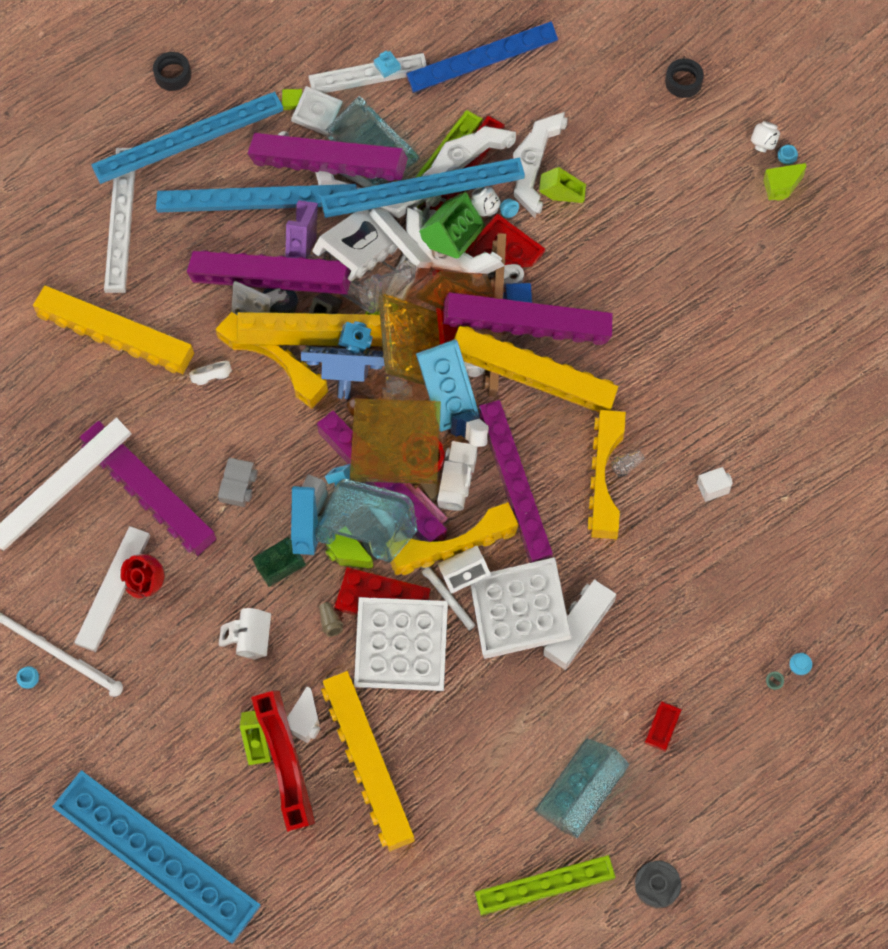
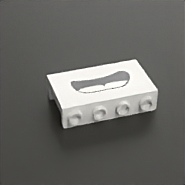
[312,210,398,281]

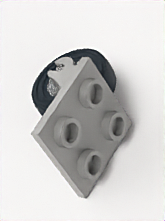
[231,281,298,316]

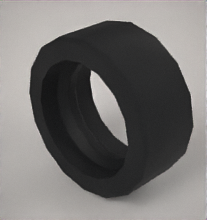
[152,52,192,91]
[665,58,704,98]

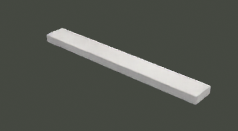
[104,148,136,293]
[0,417,132,551]

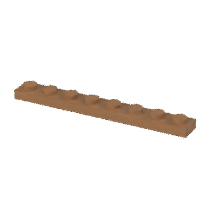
[484,233,506,397]

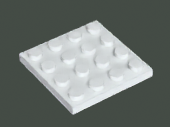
[471,557,572,659]
[354,597,448,691]

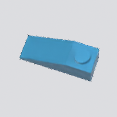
[291,486,319,555]

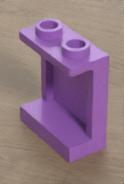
[285,200,318,259]

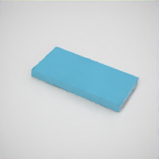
[416,339,480,432]

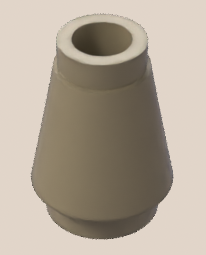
[319,602,343,637]

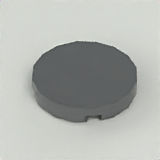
[634,860,682,908]

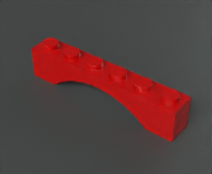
[251,690,316,832]

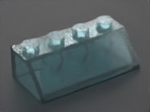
[534,738,630,838]

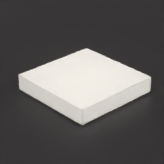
[291,86,343,136]

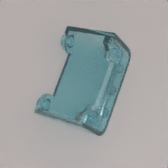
[325,95,420,186]
[315,479,418,562]

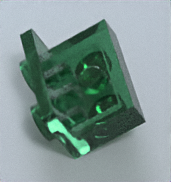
[252,537,306,587]

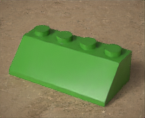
[419,191,486,259]

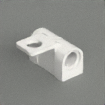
[437,461,472,511]
[219,608,271,660]

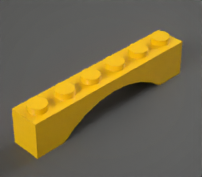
[215,312,328,409]
[588,410,626,539]
[386,502,518,575]

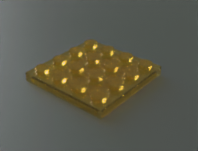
[378,294,440,386]
[350,399,441,484]

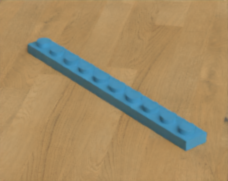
[91,92,283,184]
[320,157,525,218]
[156,184,357,213]

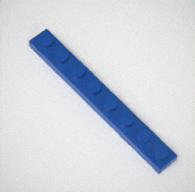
[406,21,559,93]

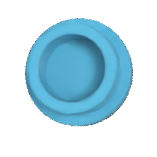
[777,145,798,165]
[500,199,519,218]
[789,653,812,675]
[16,666,39,689]

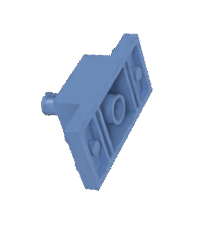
[301,346,390,399]

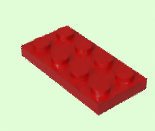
[334,567,431,616]

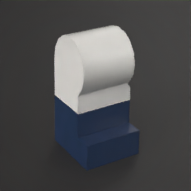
[451,412,489,447]

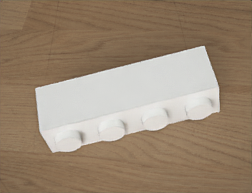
[543,580,616,670]

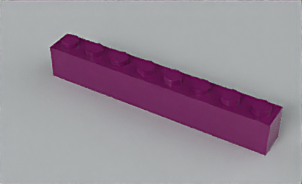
[247,133,408,181]
[187,250,351,294]
[443,293,613,345]
[479,400,553,563]
[317,410,447,542]
[79,420,216,557]

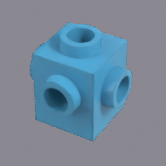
[338,321,373,354]

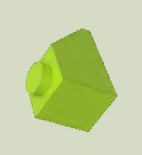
[763,163,807,201]
[539,167,586,203]
[325,527,373,569]
[240,711,271,765]

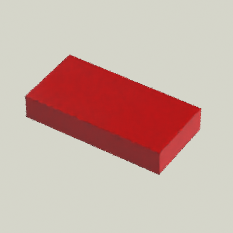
[644,701,682,752]

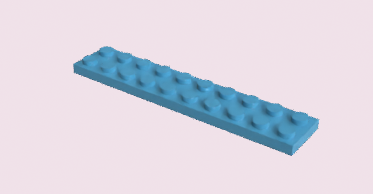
[52,770,261,944]

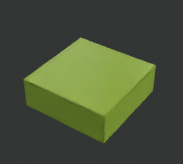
[282,89,303,110]

